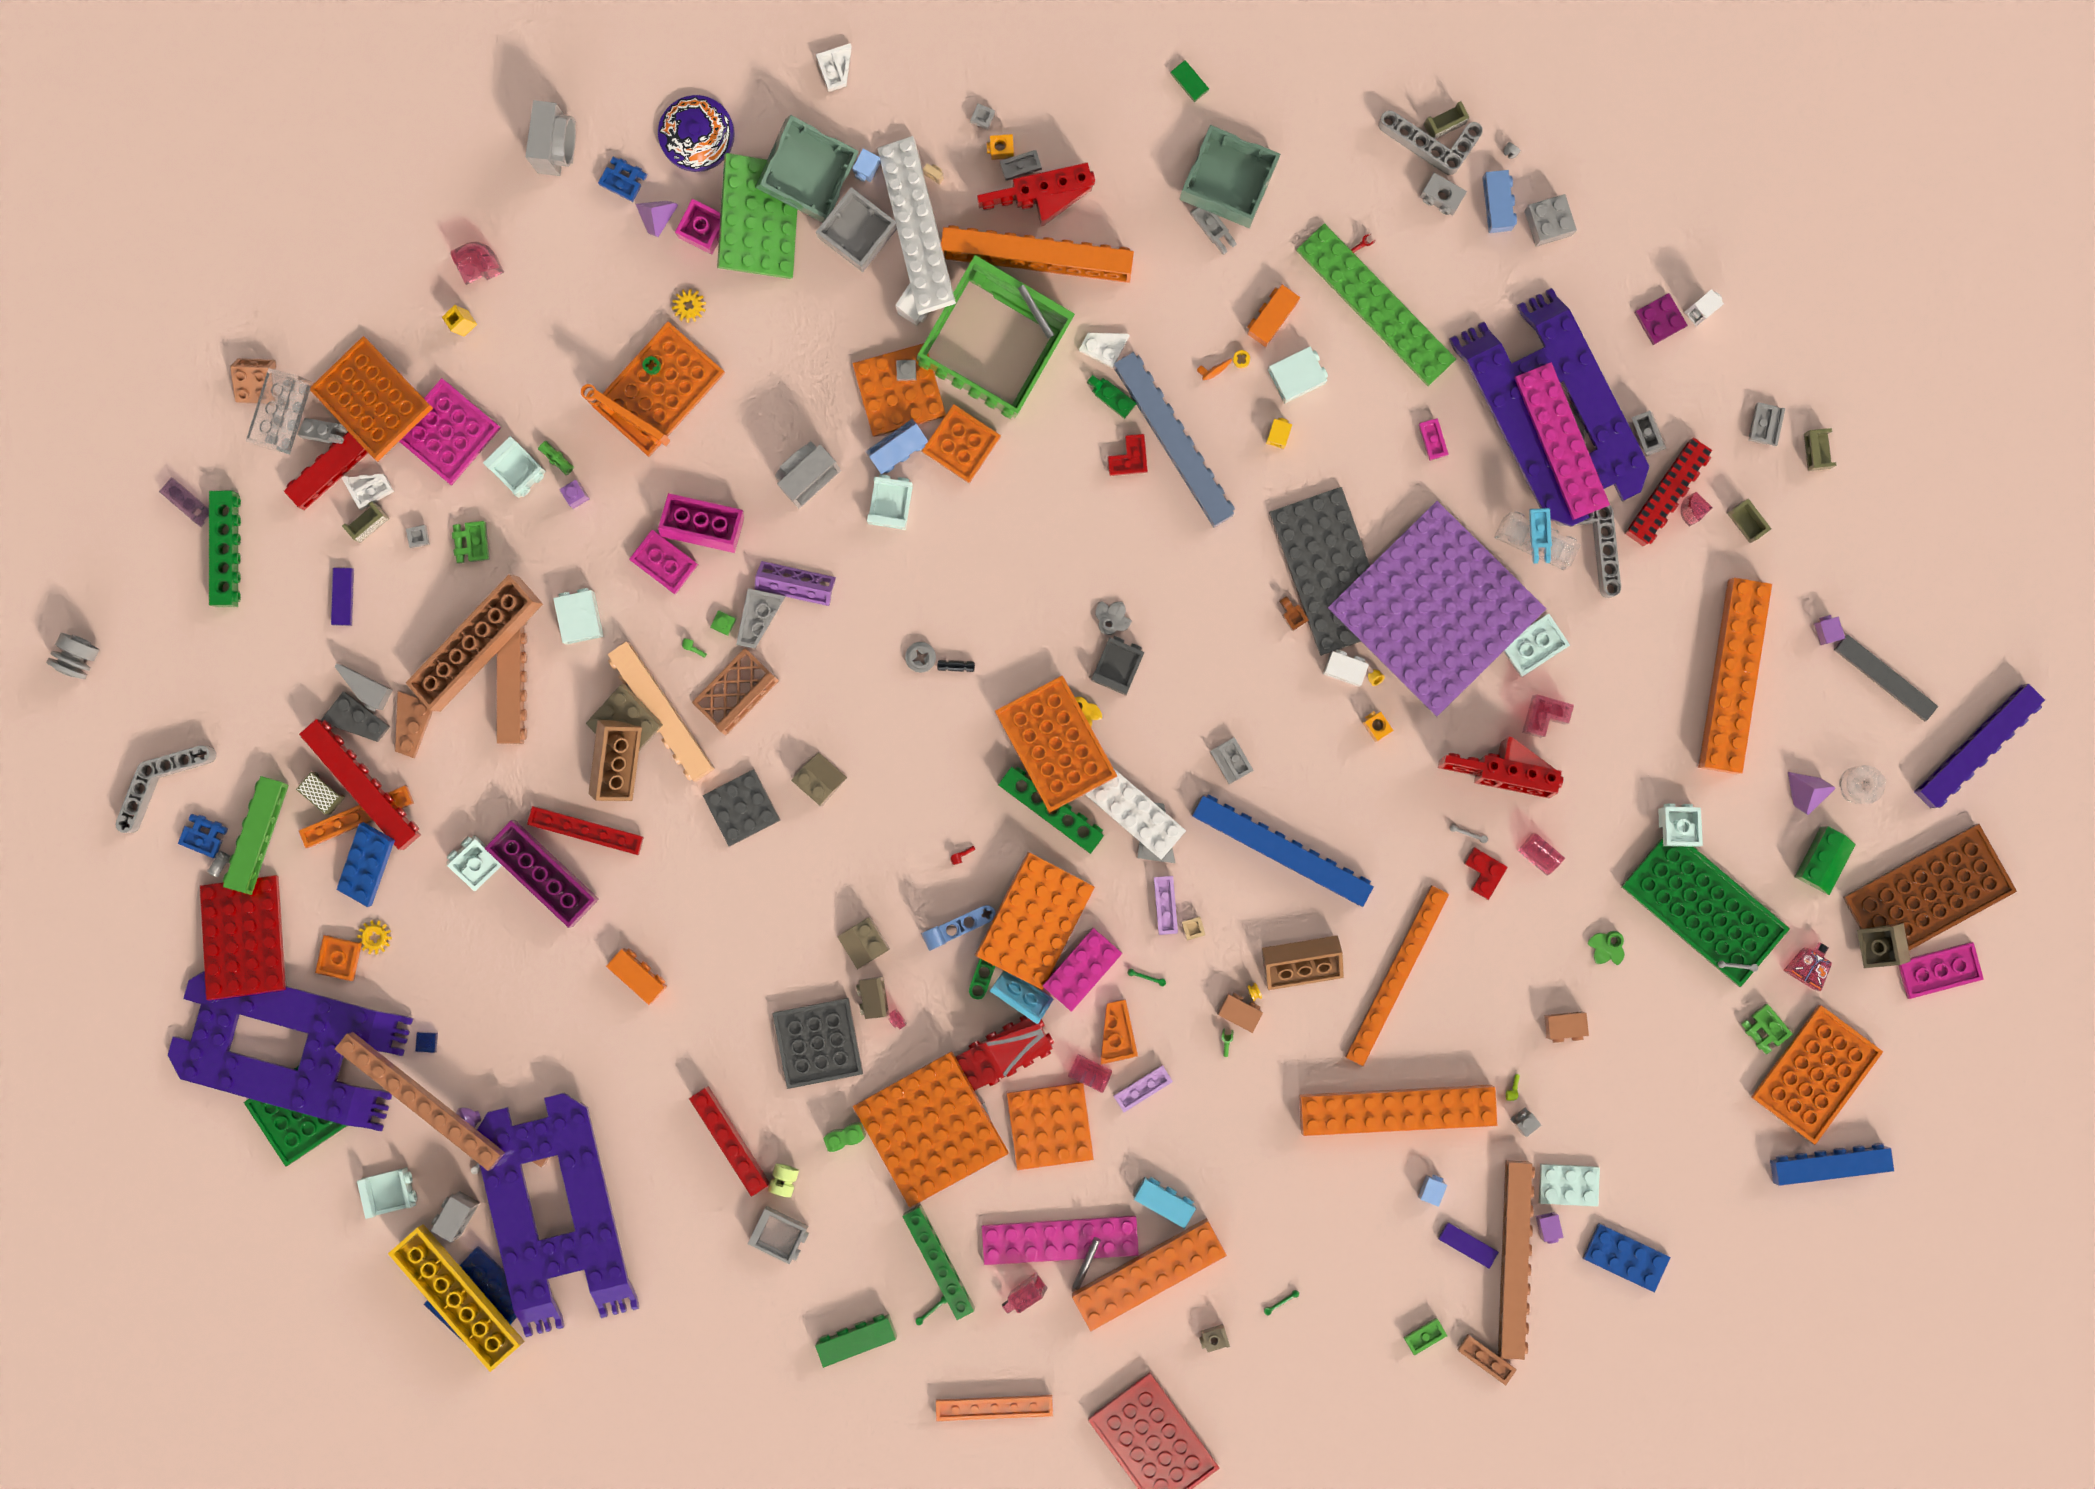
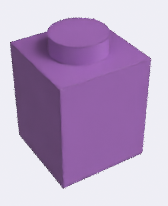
[559,479,590,509]
[1814,615,1845,645]
[1536,1212,1564,1244]

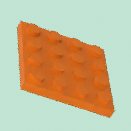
[852,343,946,437]
[1007,1082,1094,1170]

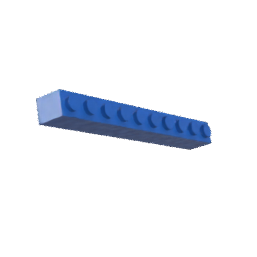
[1192,794,1374,907]

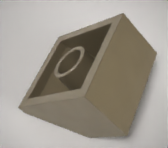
[791,752,847,806]
[838,917,890,970]
[1857,923,1911,968]
[856,976,889,1019]

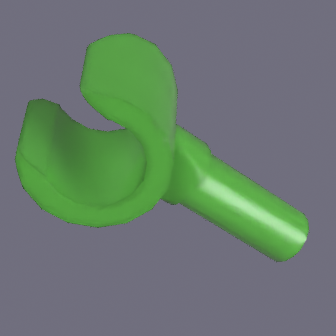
[682,638,707,658]
[1222,1029,1234,1057]

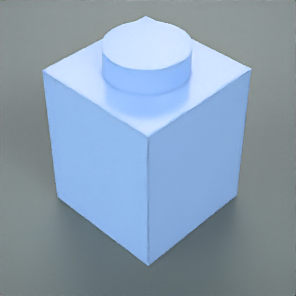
[852,149,881,182]
[1418,1174,1447,1207]

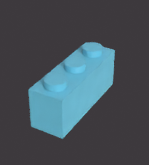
[1133,1177,1196,1229]

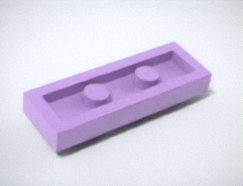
[1154,876,1178,935]
[1113,1065,1173,1112]

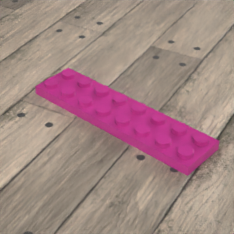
[1514,362,1610,520]
[982,1216,1139,1265]

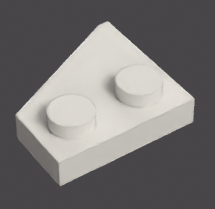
[816,43,852,92]
[1079,333,1130,369]
[342,474,394,510]

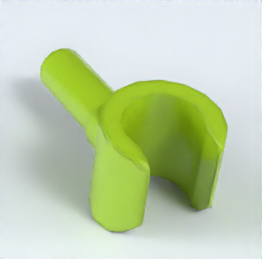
[1506,1074,1520,1101]

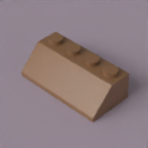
[588,720,642,801]
[1262,935,1344,990]

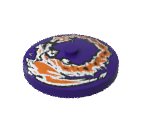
[658,95,734,172]

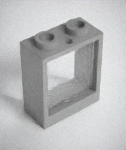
[748,1206,809,1264]

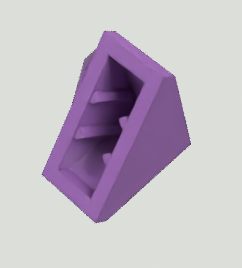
[636,201,678,237]
[1788,772,1835,815]

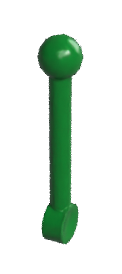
[1127,969,1166,986]
[1264,1290,1299,1316]
[916,1296,947,1325]

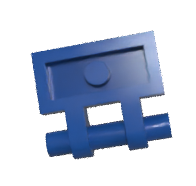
[598,156,648,202]
[178,814,228,858]

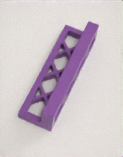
[755,561,836,606]

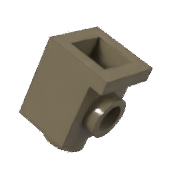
[1199,1324,1230,1352]

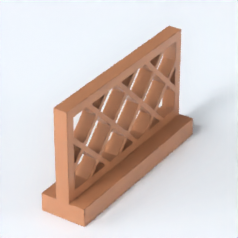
[692,648,779,735]

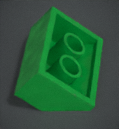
[1795,826,1856,895]

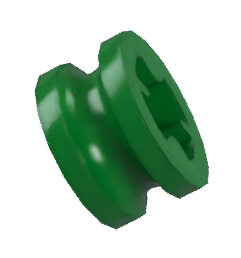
[642,356,661,375]

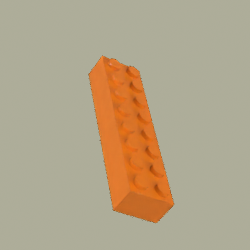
[1072,1218,1227,1331]

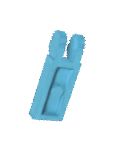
[1529,508,1552,564]

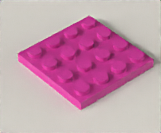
[399,378,501,486]

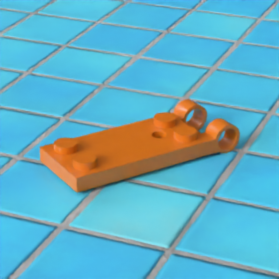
[581,384,670,447]

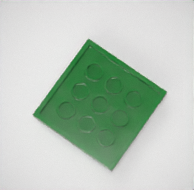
[243,1066,347,1167]

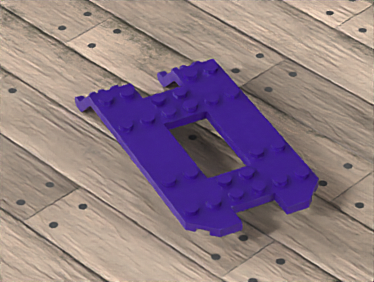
[1449,288,1650,527]
[167,971,413,1131]
[477,1093,639,1337]

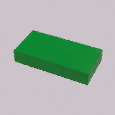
[1170,60,1209,102]

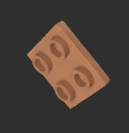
[230,358,276,404]

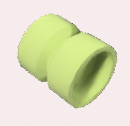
[768,1163,799,1197]

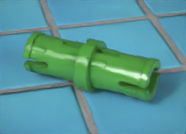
[538,441,574,475]

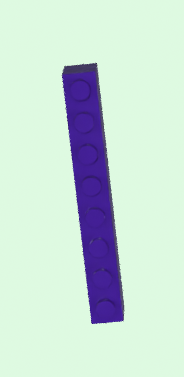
[1914,684,2045,808]

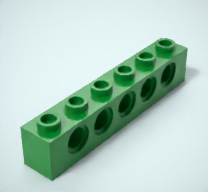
[209,491,241,607]
[998,766,1104,854]
[902,1204,975,1320]

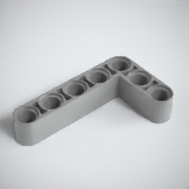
[1379,111,1483,175]
[1555,505,1621,598]

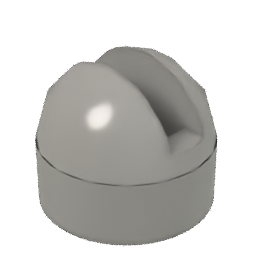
[1504,142,1521,159]

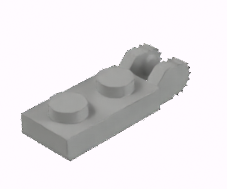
[1190,207,1237,255]
[297,418,347,444]

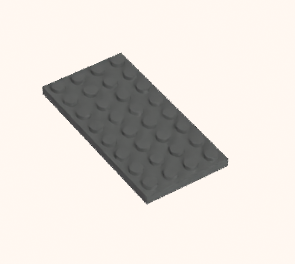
[1269,487,1370,656]

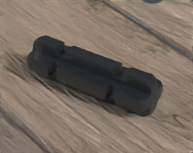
[937,660,975,672]

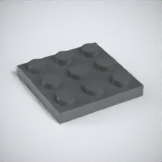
[703,769,781,847]

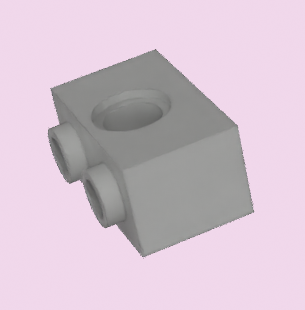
[1420,173,1467,216]
[1632,410,1666,456]

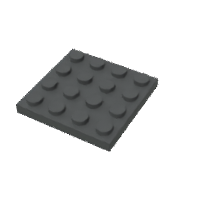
[773,998,863,1089]

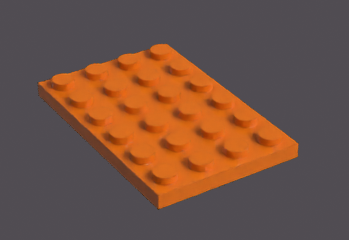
[591,321,725,457]
[309,336,433,462]
[995,675,1117,813]
[975,852,1095,990]
[1751,1005,1883,1145]

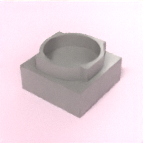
[525,100,576,176]
[816,187,897,272]
[775,441,841,509]

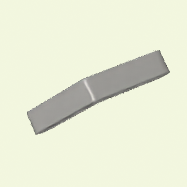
[115,746,216,833]

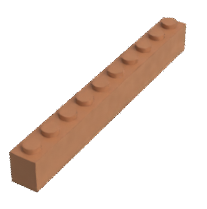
[335,1032,505,1171]
[1498,1160,1535,1360]

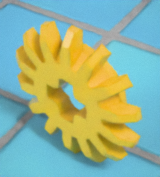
[672,289,706,323]
[357,920,392,955]

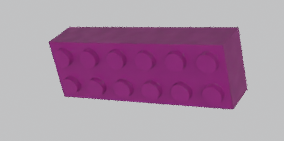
[484,820,599,928]

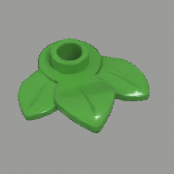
[1588,931,1625,965]

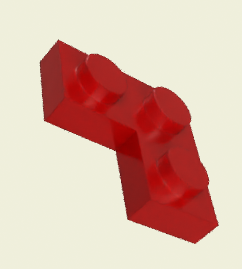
[1108,434,1148,476]
[1464,847,1508,900]

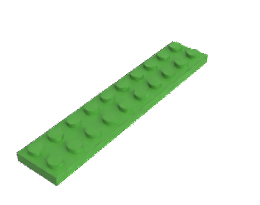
[1296,223,1456,386]

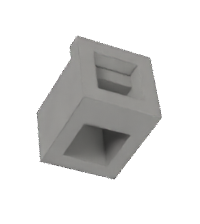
[1510,1108,1541,1137]

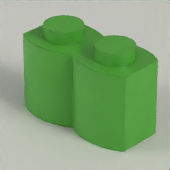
[823,1122,866,1152]

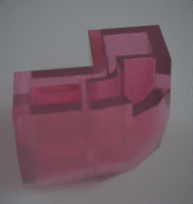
[450,242,504,285]

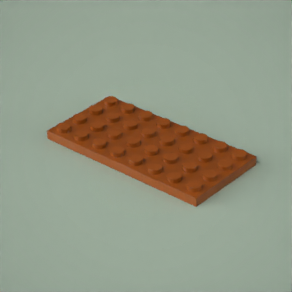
[1843,824,2017,950]

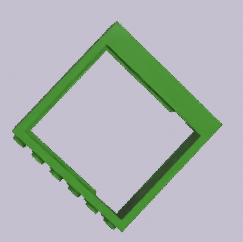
[916,255,1075,419]

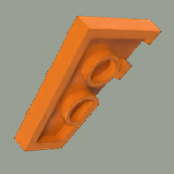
[1100,999,1138,1065]

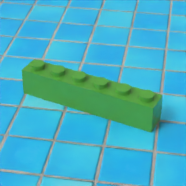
[223,776,289,895]

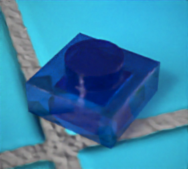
[415,1032,438,1053]

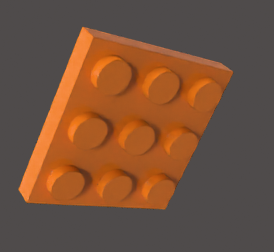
[922,404,1001,484]

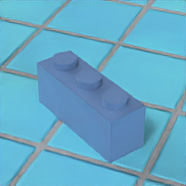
[1482,170,1517,233]
[865,419,928,474]

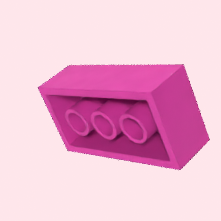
[658,493,744,553]
[1043,928,1123,1012]

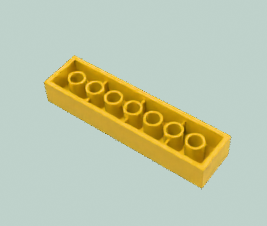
[388,1224,525,1372]

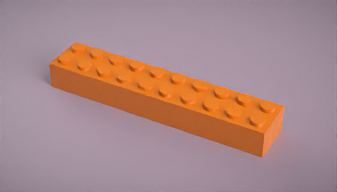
[941,225,1134,283]
[1698,577,1772,774]
[1299,1085,1498,1136]

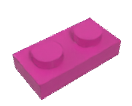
[1418,418,1449,461]

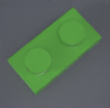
[1403,1318,1447,1356]

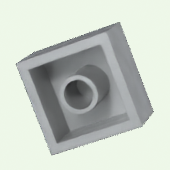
[1524,194,1577,247]
[431,1191,480,1242]

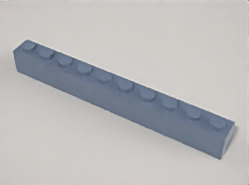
[1113,352,1235,528]

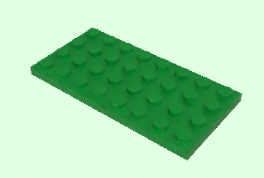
[1621,837,1790,987]

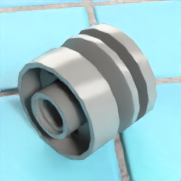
[46,633,100,679]

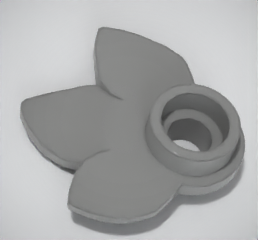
[1096,601,1132,635]

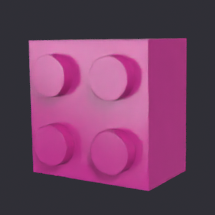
[675,199,721,255]

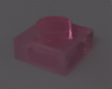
[889,1009,907,1029]

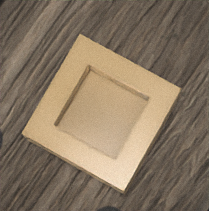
[923,163,944,185]
[1182,917,1206,941]

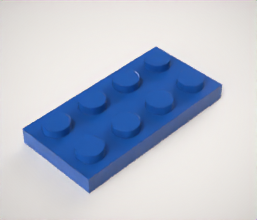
[336,822,395,907]
[1583,1223,1671,1293]

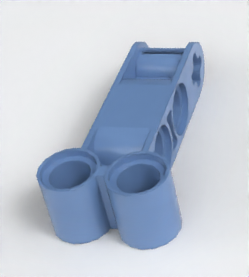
[921,905,996,951]

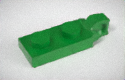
[1087,375,1137,419]

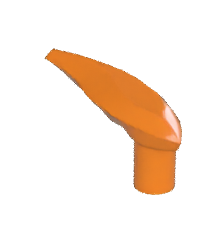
[1197,358,1232,380]

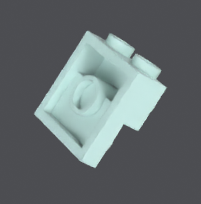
[1658,804,1703,847]
[447,835,502,891]

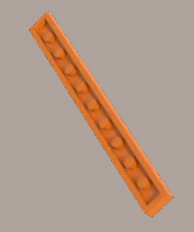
[1345,885,1449,1066]

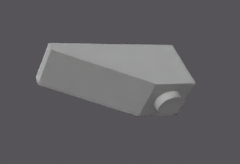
[335,663,393,712]

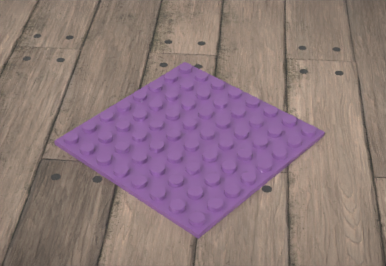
[1328,501,1546,717]

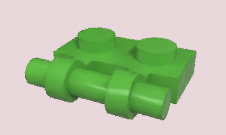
[452,521,489,563]
[1741,1004,1793,1054]

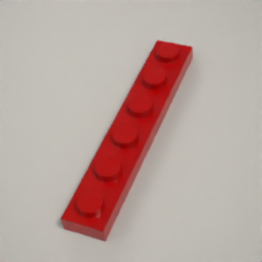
[527,806,644,855]

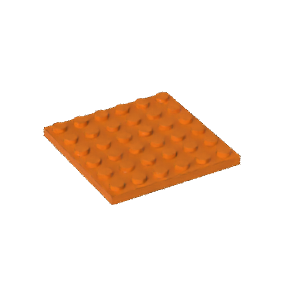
[853,1051,1009,1208]

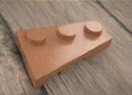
[395,691,433,758]

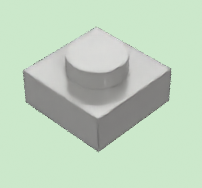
[970,104,995,130]
[896,360,916,381]
[406,525,430,548]

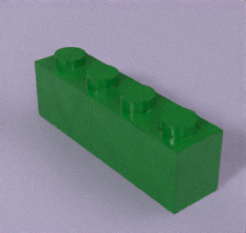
[815,1314,897,1368]

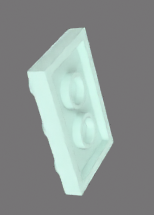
[1504,614,1570,677]
[1539,1164,1600,1206]

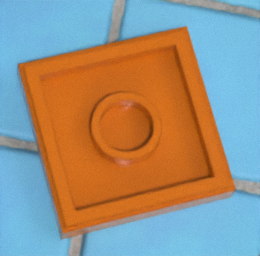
[315,935,362,981]

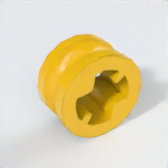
[1233,350,1250,368]
[1247,982,1262,1002]

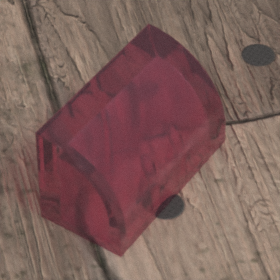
[1681,492,1713,526]
[1518,833,1565,876]
[1068,1054,1112,1093]

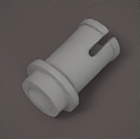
[207,851,230,877]

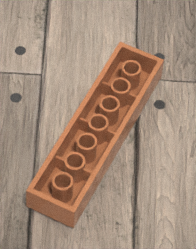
[406,574,543,712]

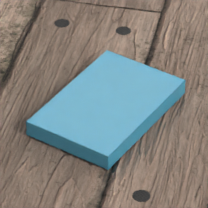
[990,970,1054,1024]

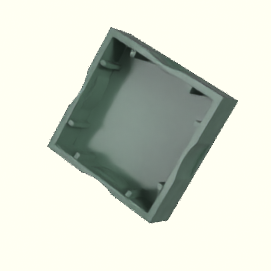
[755,115,859,223]
[1179,125,1281,229]

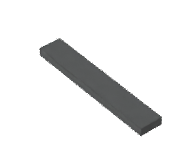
[1834,635,1939,722]

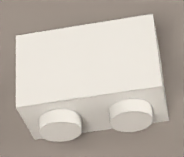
[1684,289,1724,327]
[1323,650,1369,687]

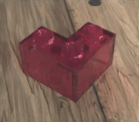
[1522,694,1574,738]

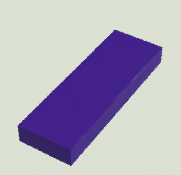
[331,568,354,626]
[1438,1222,1499,1269]

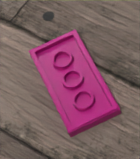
[1898,942,1984,999]

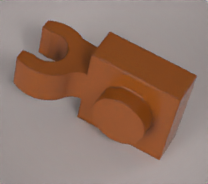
[1279,596,1309,631]

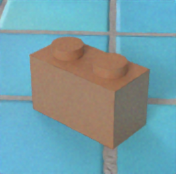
[1217,992,1263,1033]
[1544,1011,1589,1043]

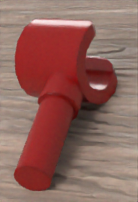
[1351,234,1376,253]
[951,846,976,865]

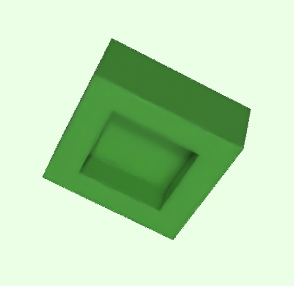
[710,610,736,636]

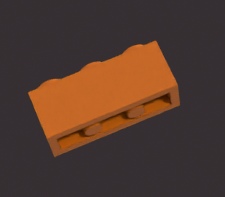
[1247,284,1301,347]
[606,948,667,1005]

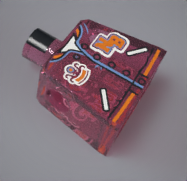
[1784,942,1832,992]
[1002,1272,1048,1314]

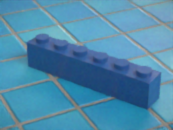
[1770,1143,1894,1186]

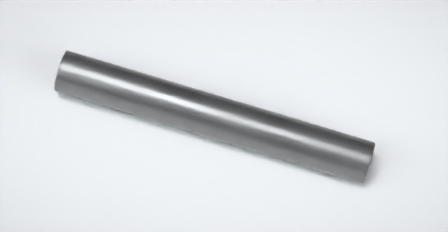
[1017,285,1054,338]
[1072,1237,1101,1290]

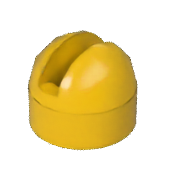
[1368,669,1385,686]

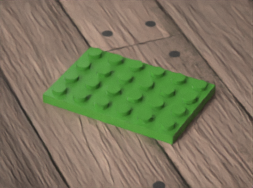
[717,153,797,279]

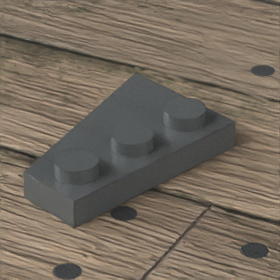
[321,692,390,742]

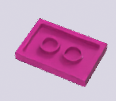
[629,529,698,595]

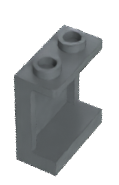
[1091,636,1145,695]

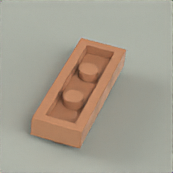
[1457,1334,1517,1386]

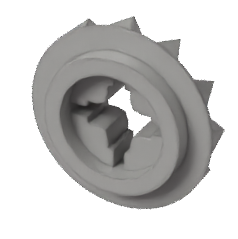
[905,642,936,673]

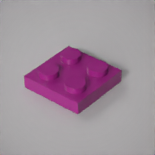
[1634,293,1688,345]

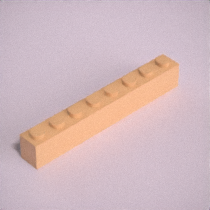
[607,641,715,782]

